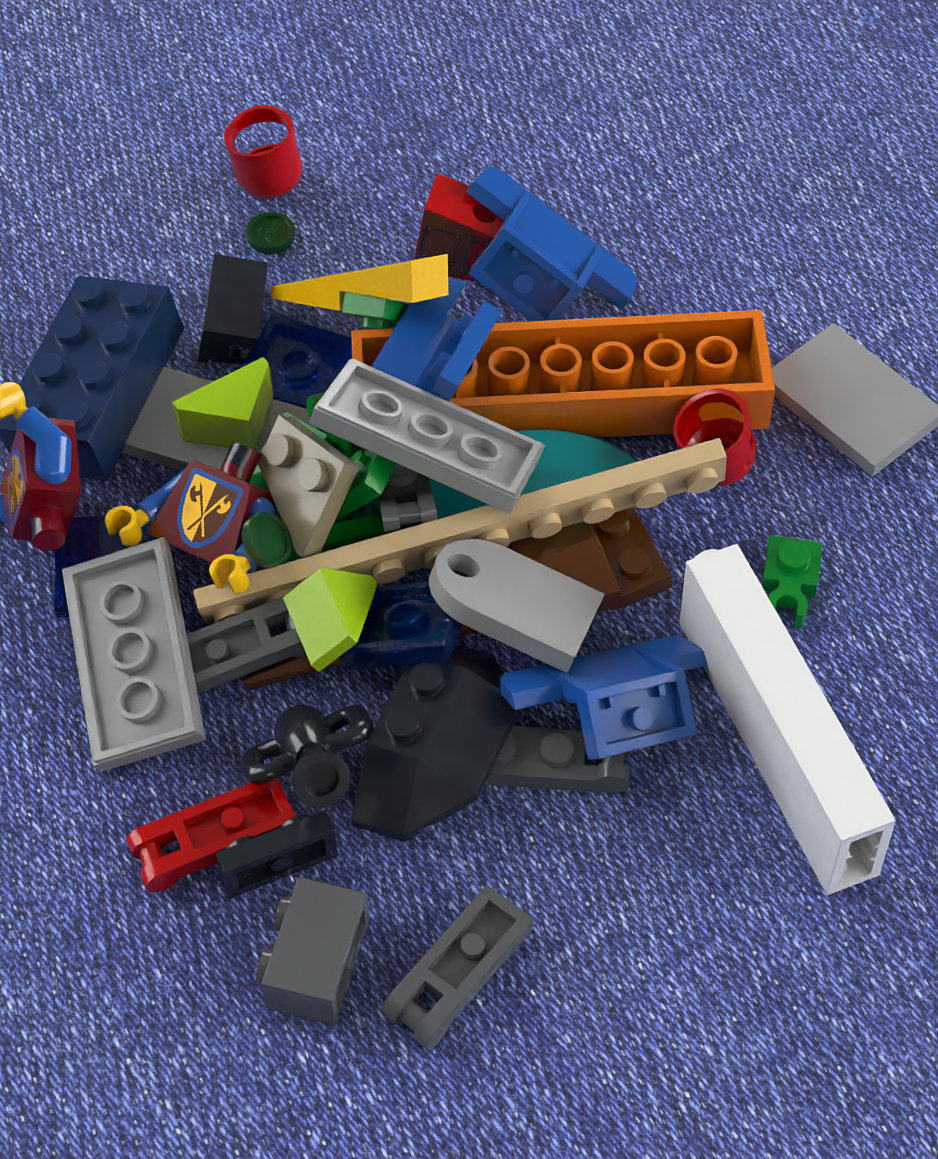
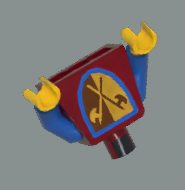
[0,382,81,551]
[105,441,276,594]

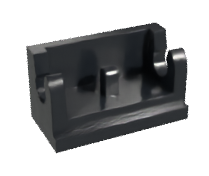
[198,254,268,364]

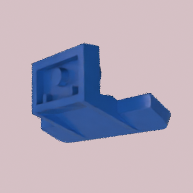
[466,167,637,321]
[372,279,502,401]
[500,636,707,759]

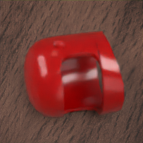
[224,105,303,199]
[673,388,757,486]

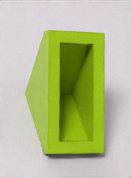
[172,357,273,450]
[283,568,378,672]

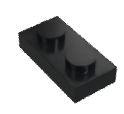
[216,810,338,899]

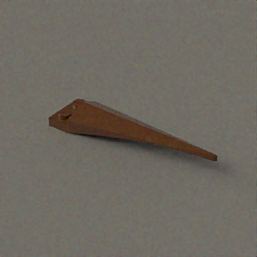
[243,507,672,690]

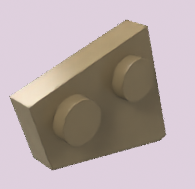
[258,415,360,558]

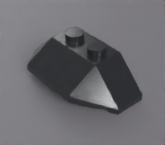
[351,641,521,842]

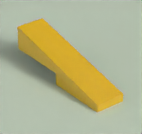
[271,254,449,311]

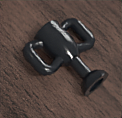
[240,705,374,808]

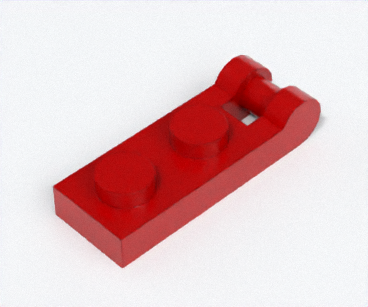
[126,778,295,892]

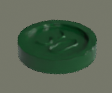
[246,212,295,254]
[242,512,292,568]

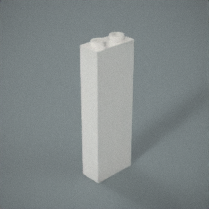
[679,544,896,895]

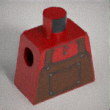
[414,173,505,282]

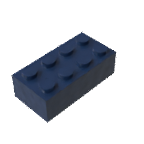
[0,276,184,482]

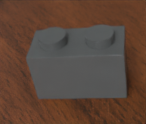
[256,877,370,1026]

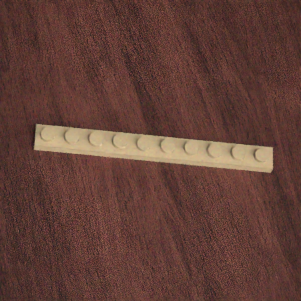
[193,438,727,627]

